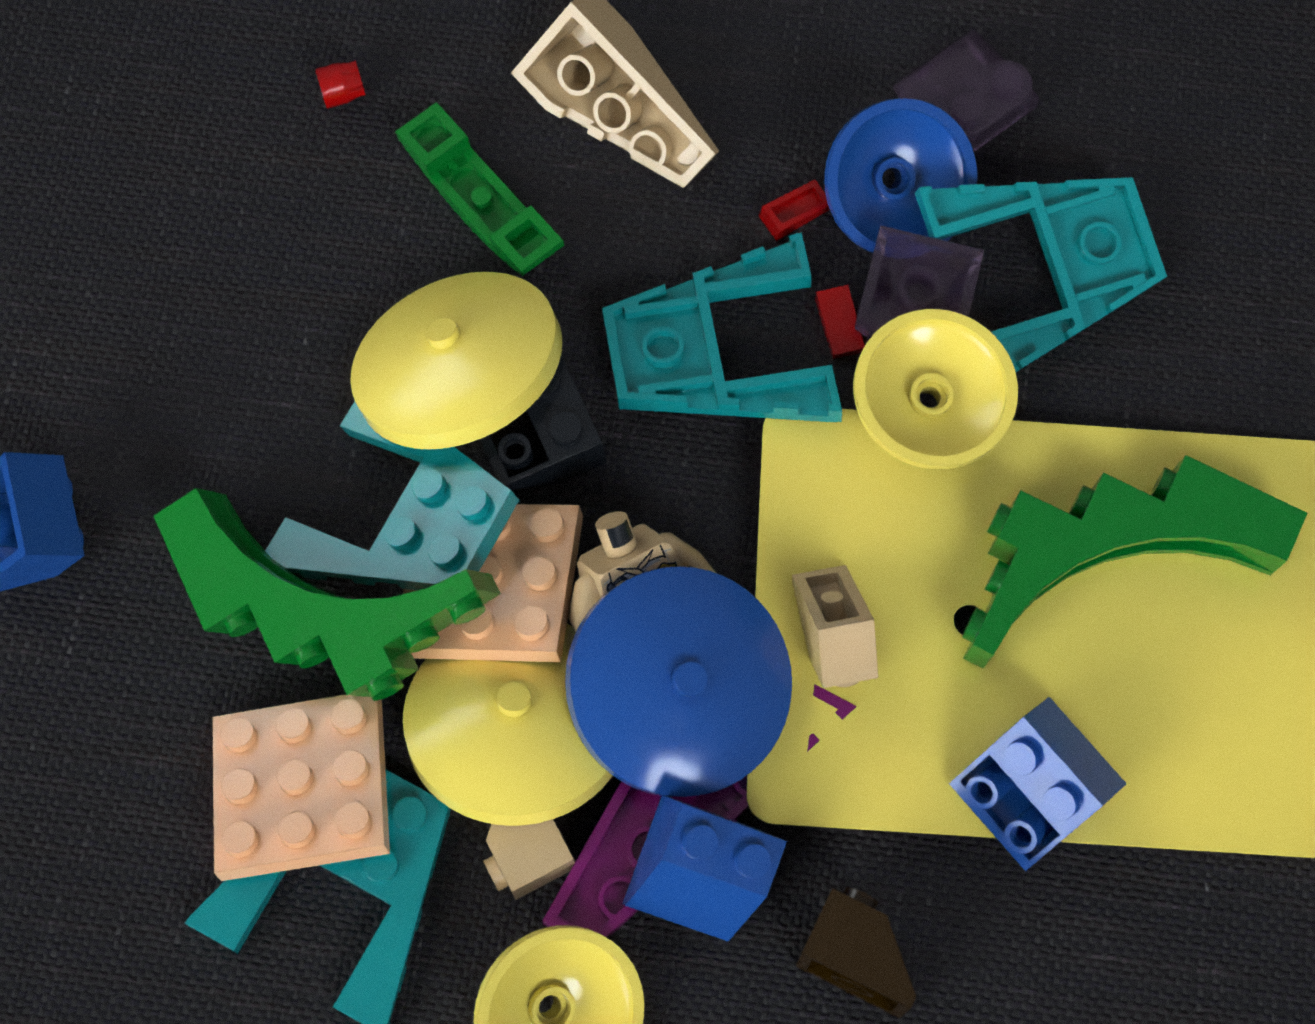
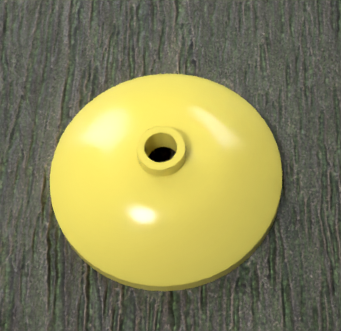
[853,309,1018,469]
[474,925,644,1024]

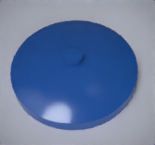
[565,566,792,797]

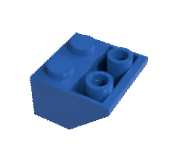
[949,697,1127,871]

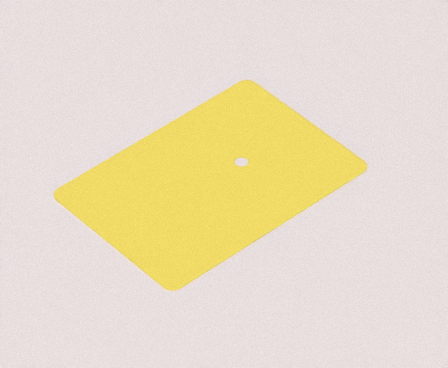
[747,409,1315,858]

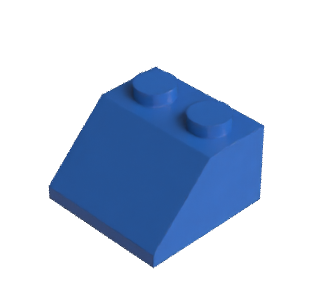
[0,452,85,592]
[622,795,787,941]

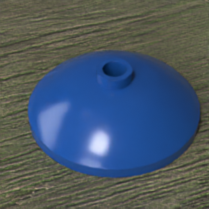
[824,98,977,258]

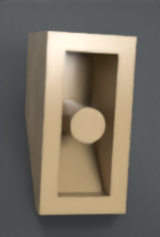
[792,565,878,688]
[483,819,575,900]

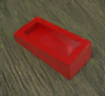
[759,180,830,241]
[815,284,865,359]

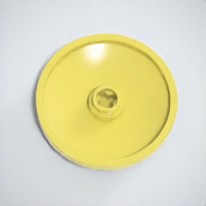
[351,272,562,449]
[403,624,613,826]

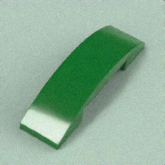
[395,102,564,276]

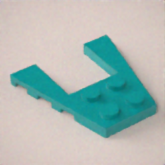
[915,177,1167,372]
[602,232,842,422]
[265,401,519,590]
[185,770,451,1024]

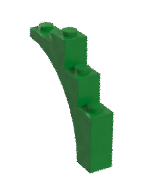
[962,455,1308,668]
[154,488,501,701]

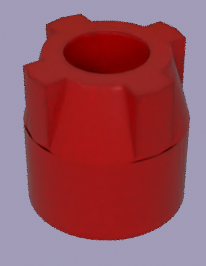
[315,61,365,109]

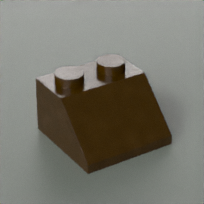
[795,887,916,1019]

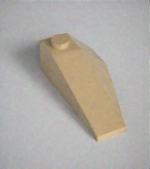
[511,0,719,188]

